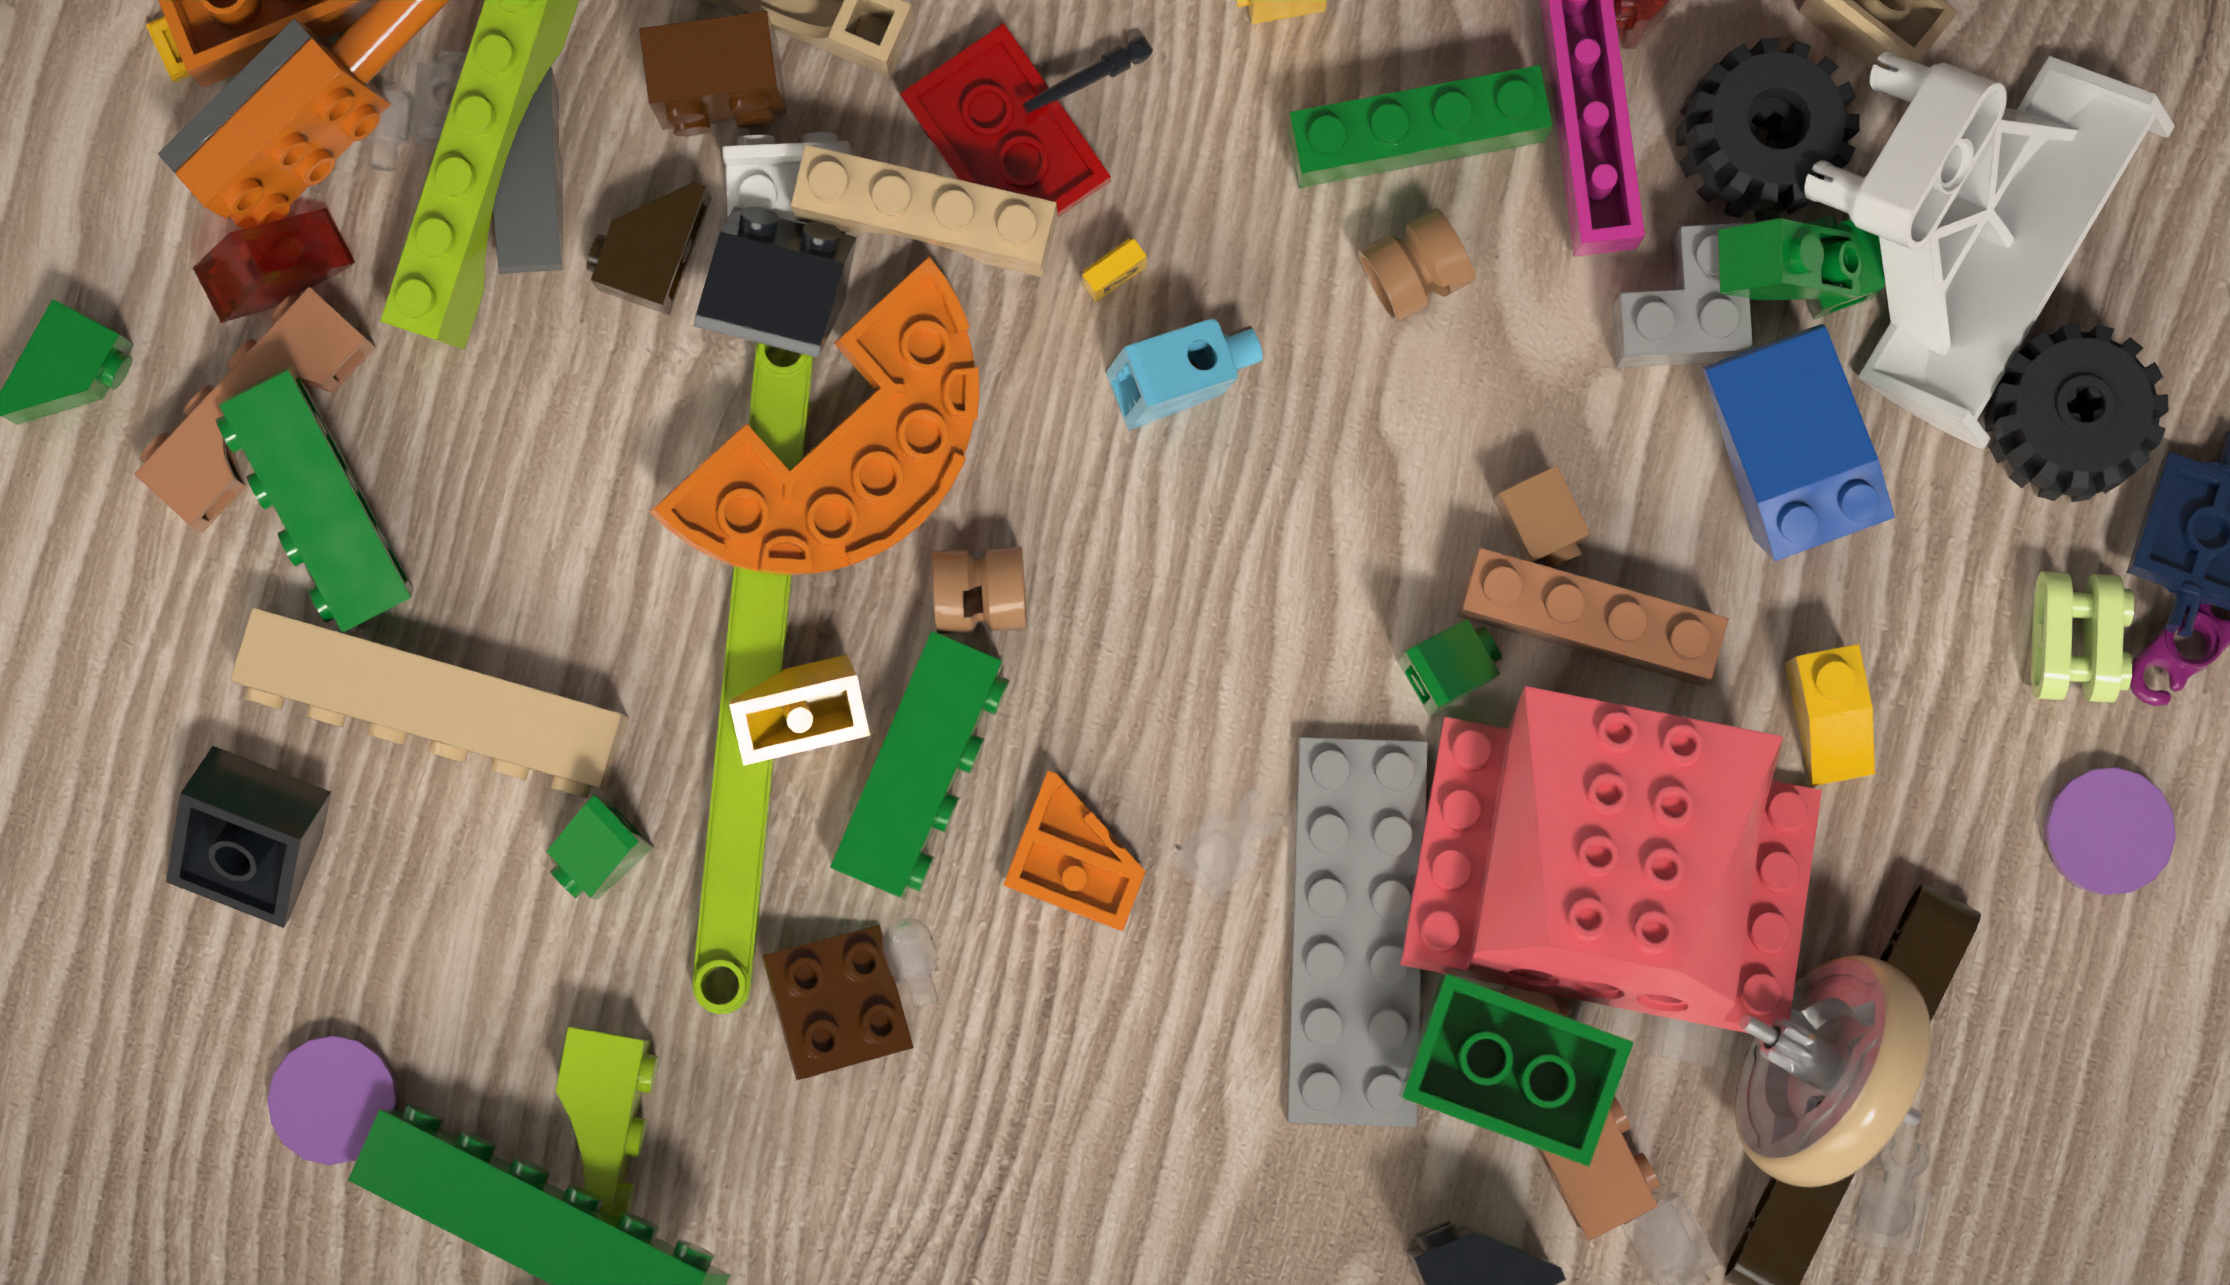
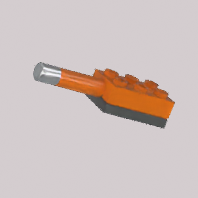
[158,0,450,236]

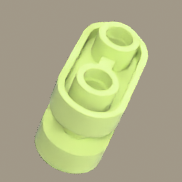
[2031,571,2134,703]

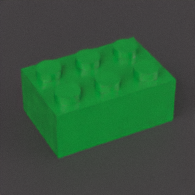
[1398,973,1634,1167]

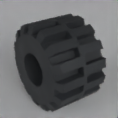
[1676,38,1860,221]
[1984,323,2169,502]

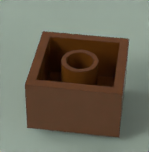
[639,11,787,136]

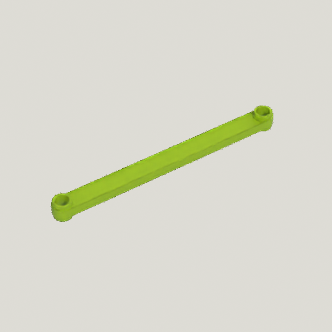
[692,343,815,1014]

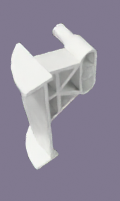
[1804,51,2175,449]

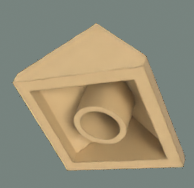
[1798,0,1958,70]

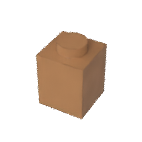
[1494,465,1591,569]

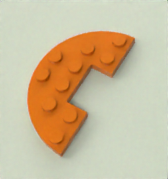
[649,257,980,575]

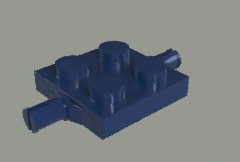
[2126,431,2230,637]

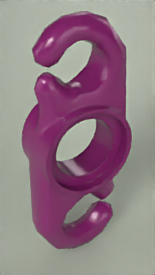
[2130,604,2230,706]

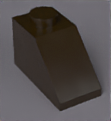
[586,182,712,315]

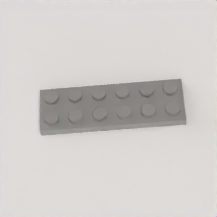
[1287,737,1428,1127]

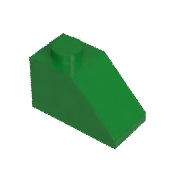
[0,299,134,425]
[1398,618,1503,717]
[546,795,653,900]

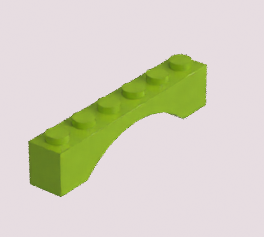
[380,0,579,350]
[556,1027,659,1219]

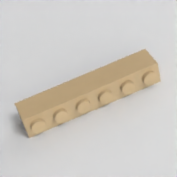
[230,607,629,798]

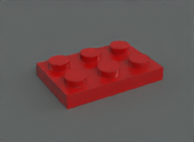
[899,23,1111,218]

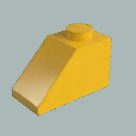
[1785,644,1875,787]
[729,654,870,765]

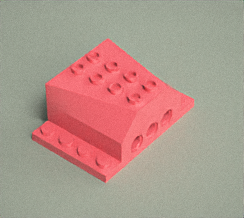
[1400,686,1822,1033]

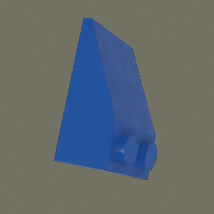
[1702,324,1895,561]

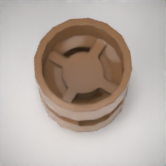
[1358,208,1476,323]
[932,546,1027,634]

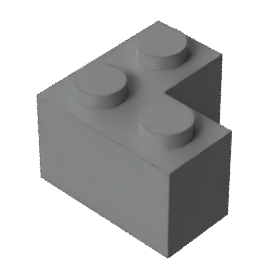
[1612,223,1753,368]

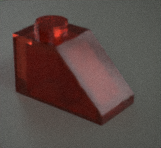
[192,207,355,323]

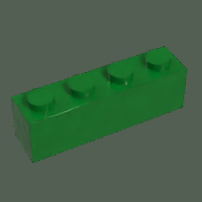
[1287,65,1553,188]
[216,364,414,633]
[830,631,1010,900]

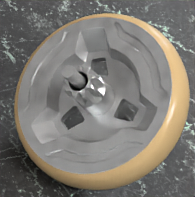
[1735,955,1931,1187]

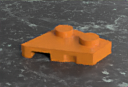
[1003,770,1146,932]

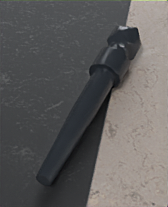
[1023,36,1153,113]

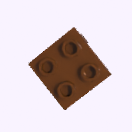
[762,925,914,1081]

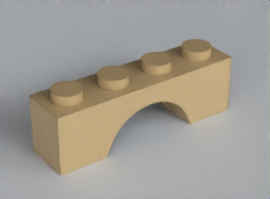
[706,0,915,79]
[790,144,1058,277]

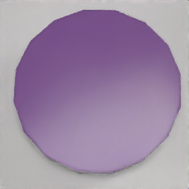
[2043,767,2176,895]
[267,1036,398,1165]

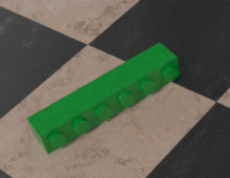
[348,1104,731,1285]

